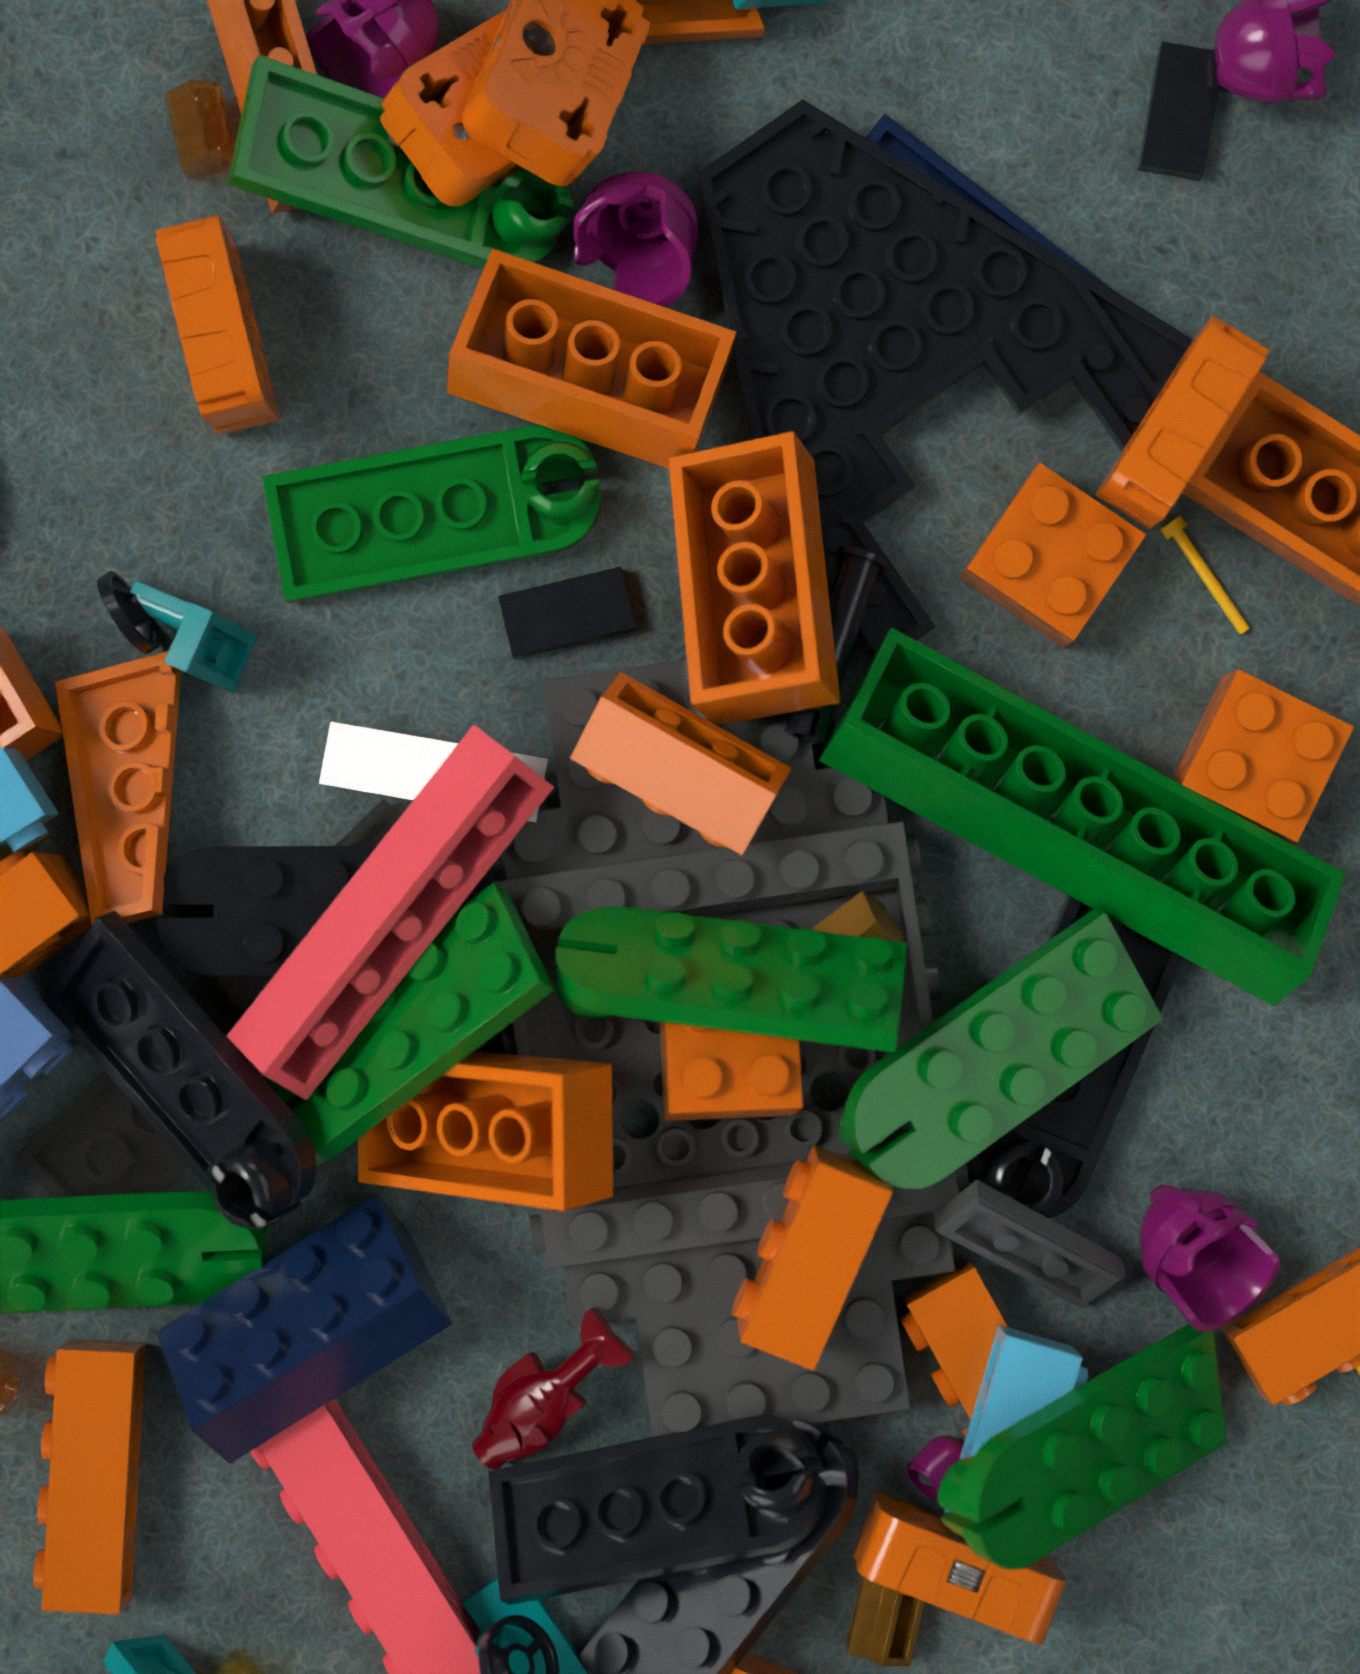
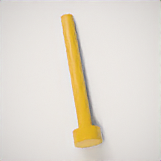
[1159,515,1250,635]

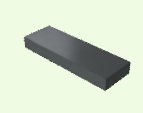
[934,1180,1126,1308]

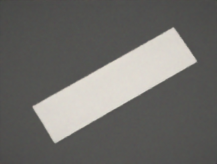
[319,722,548,822]

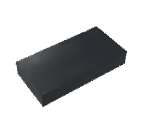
[1138,41,1219,181]
[498,566,636,659]

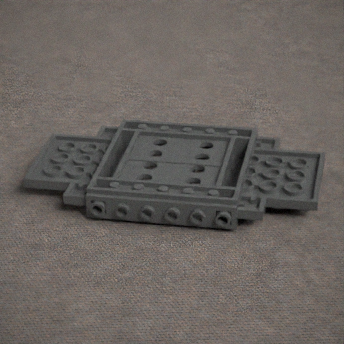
[492,659,969,1437]

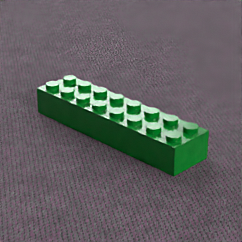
[819,627,1346,1007]

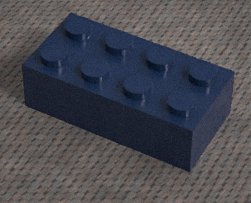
[156,1194,453,1464]

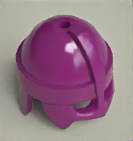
[305,0,440,99]
[1214,0,1335,104]
[574,171,698,307]
[1139,1184,1281,1332]

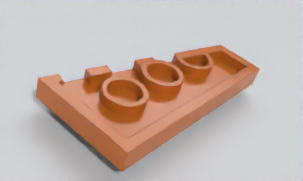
[55,651,182,925]

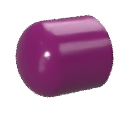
[907,1435,963,1502]

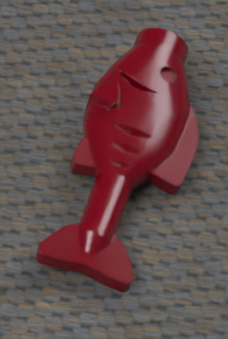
[472,1307,636,1470]

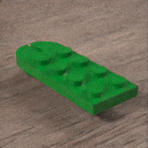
[227,55,573,269]
[261,425,602,604]
[260,882,555,1165]
[555,906,907,1052]
[839,909,1164,1189]
[0,1191,268,1313]
[937,1324,1227,1570]

